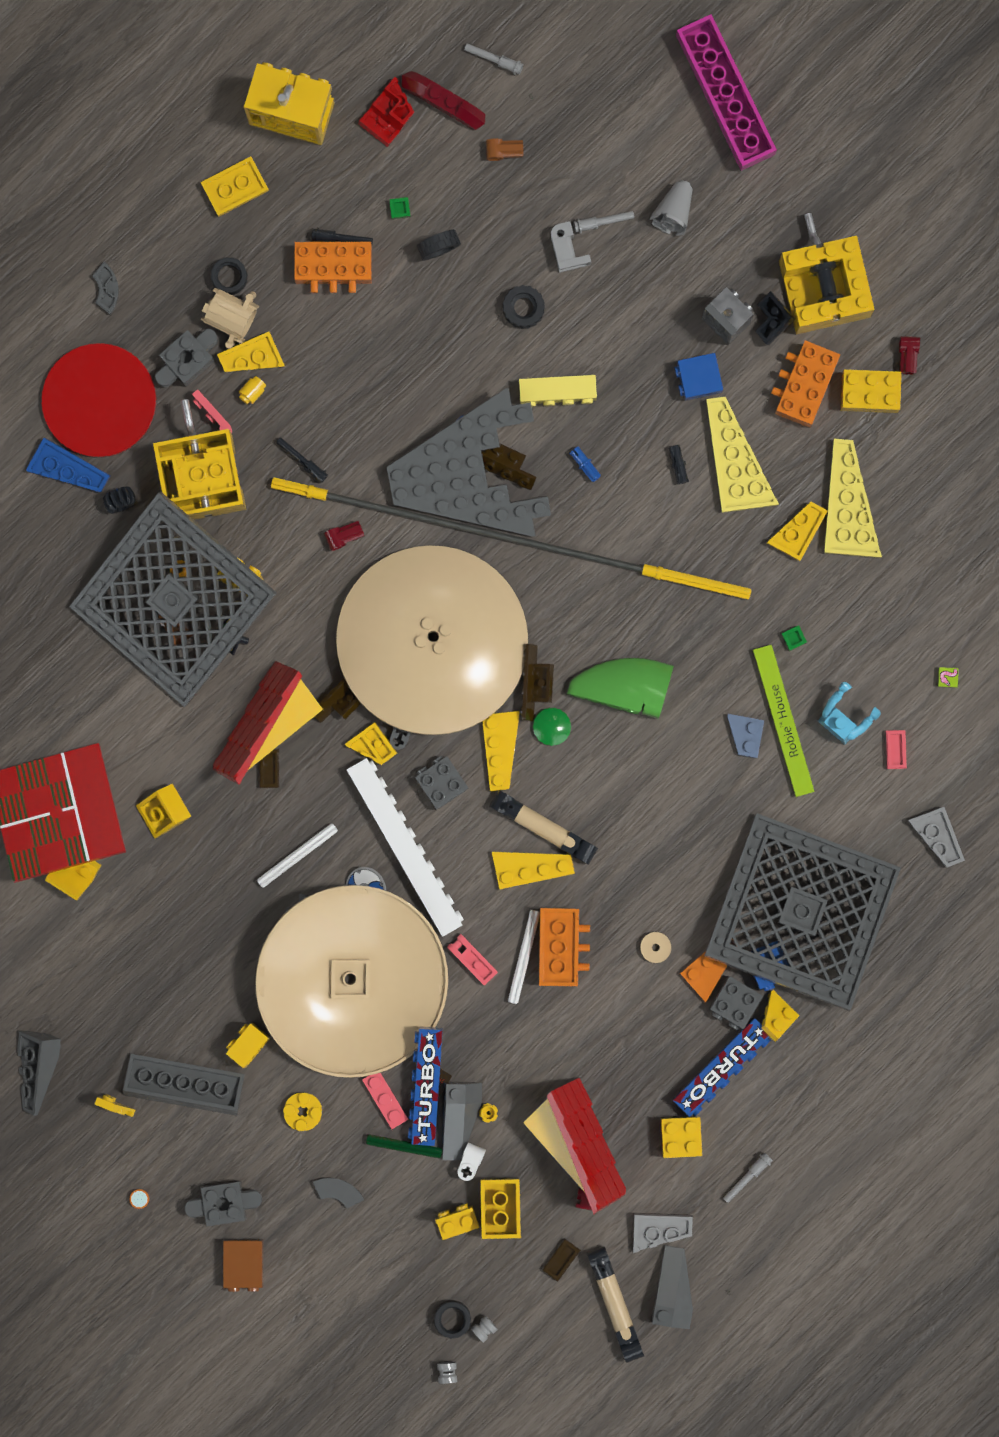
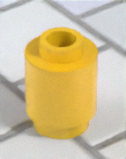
[238,376,266,404]

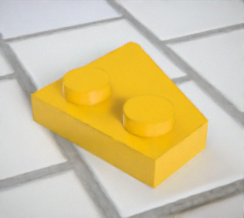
[345,722,398,765]
[95,1094,136,1117]

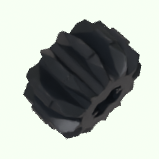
[103,486,137,514]

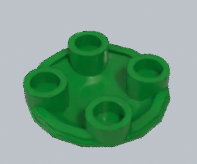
[533,708,571,746]

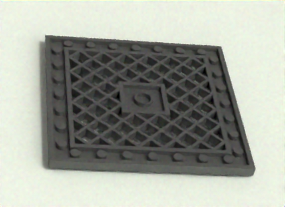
[70,492,277,707]
[704,813,901,1011]

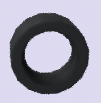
[211,257,248,295]
[434,1300,471,1339]

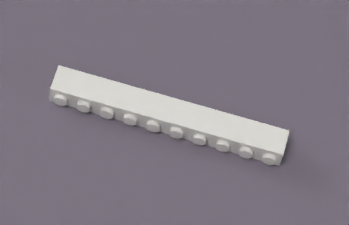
[347,758,464,937]

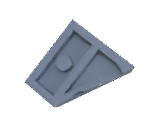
[727,714,764,758]

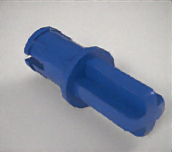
[570,446,601,482]

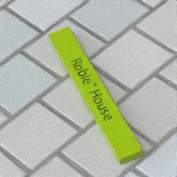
[753,645,815,797]

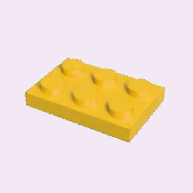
[201,156,269,217]

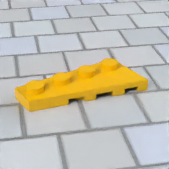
[483,711,520,792]
[492,852,575,889]

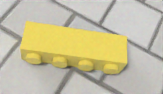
[519,375,597,407]

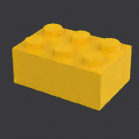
[841,369,901,413]
[481,1178,521,1239]

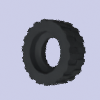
[417,229,461,261]
[503,285,545,329]

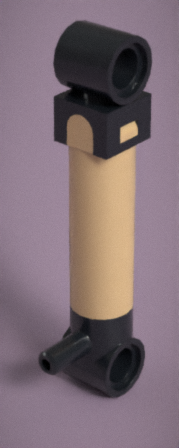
[489,790,598,865]
[587,1246,644,1363]

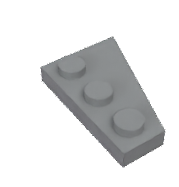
[908,807,965,868]
[633,1213,693,1253]

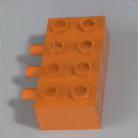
[295,242,372,293]
[771,340,841,428]
[539,908,590,986]

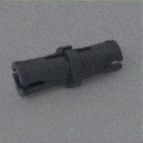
[668,445,689,485]

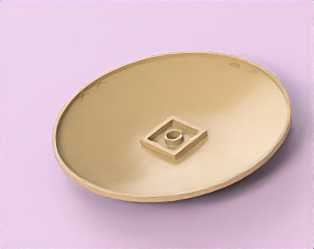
[336,546,528,735]
[255,885,448,1078]

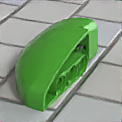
[567,658,674,719]

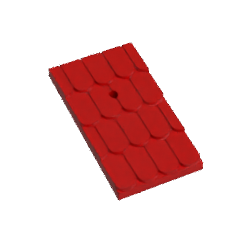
[213,661,323,785]
[523,1078,626,1214]

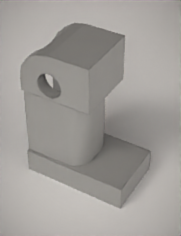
[551,221,591,273]

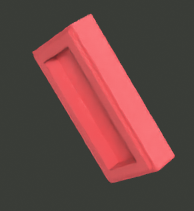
[885,730,907,769]

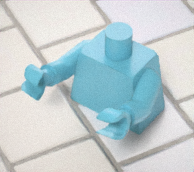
[818,682,881,745]

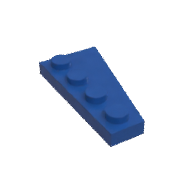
[26,438,111,492]

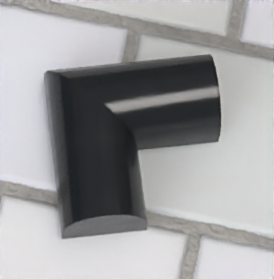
[755,291,795,345]

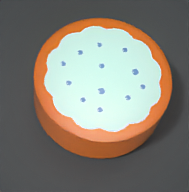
[130,1189,150,1209]

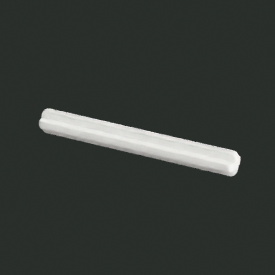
[257,824,338,887]
[508,910,540,1004]

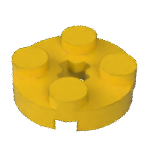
[283,1092,322,1131]

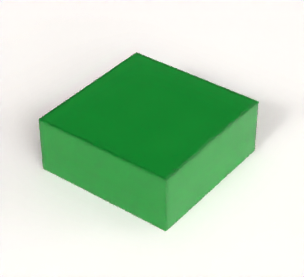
[389,197,411,219]
[781,625,807,651]

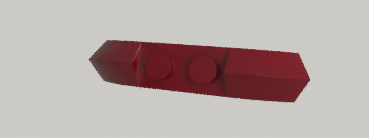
[402,71,485,130]

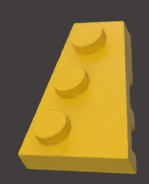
[217,332,285,372]
[767,502,828,561]

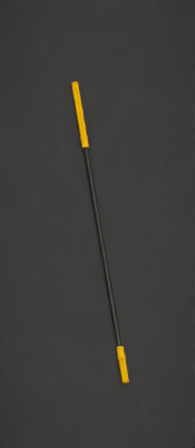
[271,477,751,600]

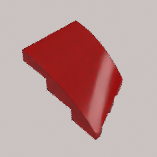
[358,77,414,147]

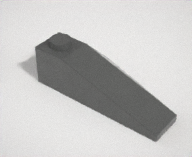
[17,1031,61,1116]
[442,1083,482,1160]

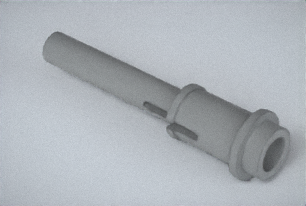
[464,43,524,75]
[573,211,634,234]
[723,1152,773,1203]

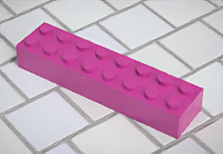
[676,14,777,171]

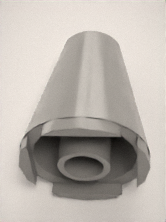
[650,180,693,236]

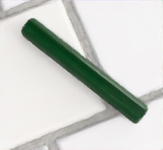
[366,1134,442,1158]

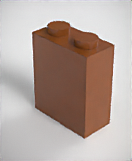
[223,1239,263,1292]

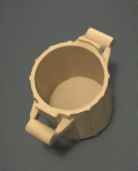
[200,288,260,349]

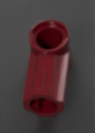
[899,336,920,375]
[323,521,365,551]

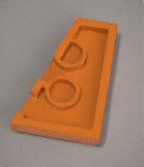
[680,943,732,1003]

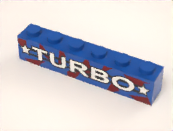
[673,1018,771,1117]
[408,1027,443,1146]

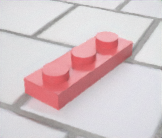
[362,1072,408,1129]

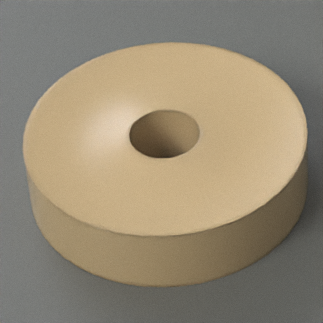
[640,932,671,963]

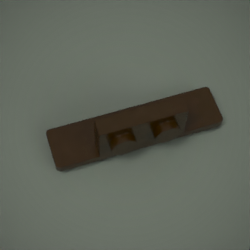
[481,443,537,490]
[521,644,554,721]
[314,678,361,723]

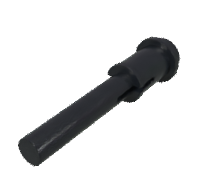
[312,227,373,244]
[276,437,328,483]

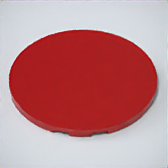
[42,343,156,458]

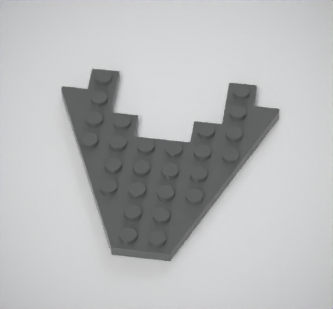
[387,387,551,537]

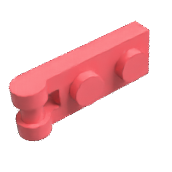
[192,389,232,434]
[447,934,498,986]

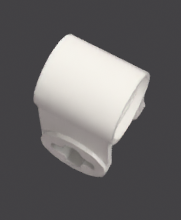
[458,1142,486,1181]

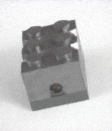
[702,287,754,345]

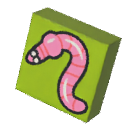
[938,667,959,688]

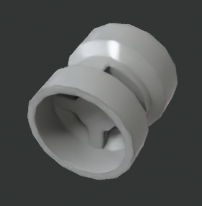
[471,1315,498,1343]
[437,1362,457,1384]

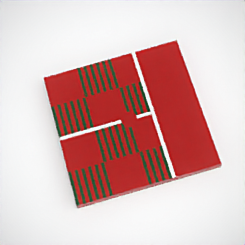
[0,743,126,883]

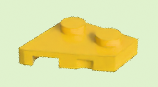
[761,990,799,1042]

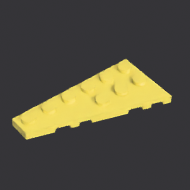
[706,397,779,513]
[824,439,882,558]

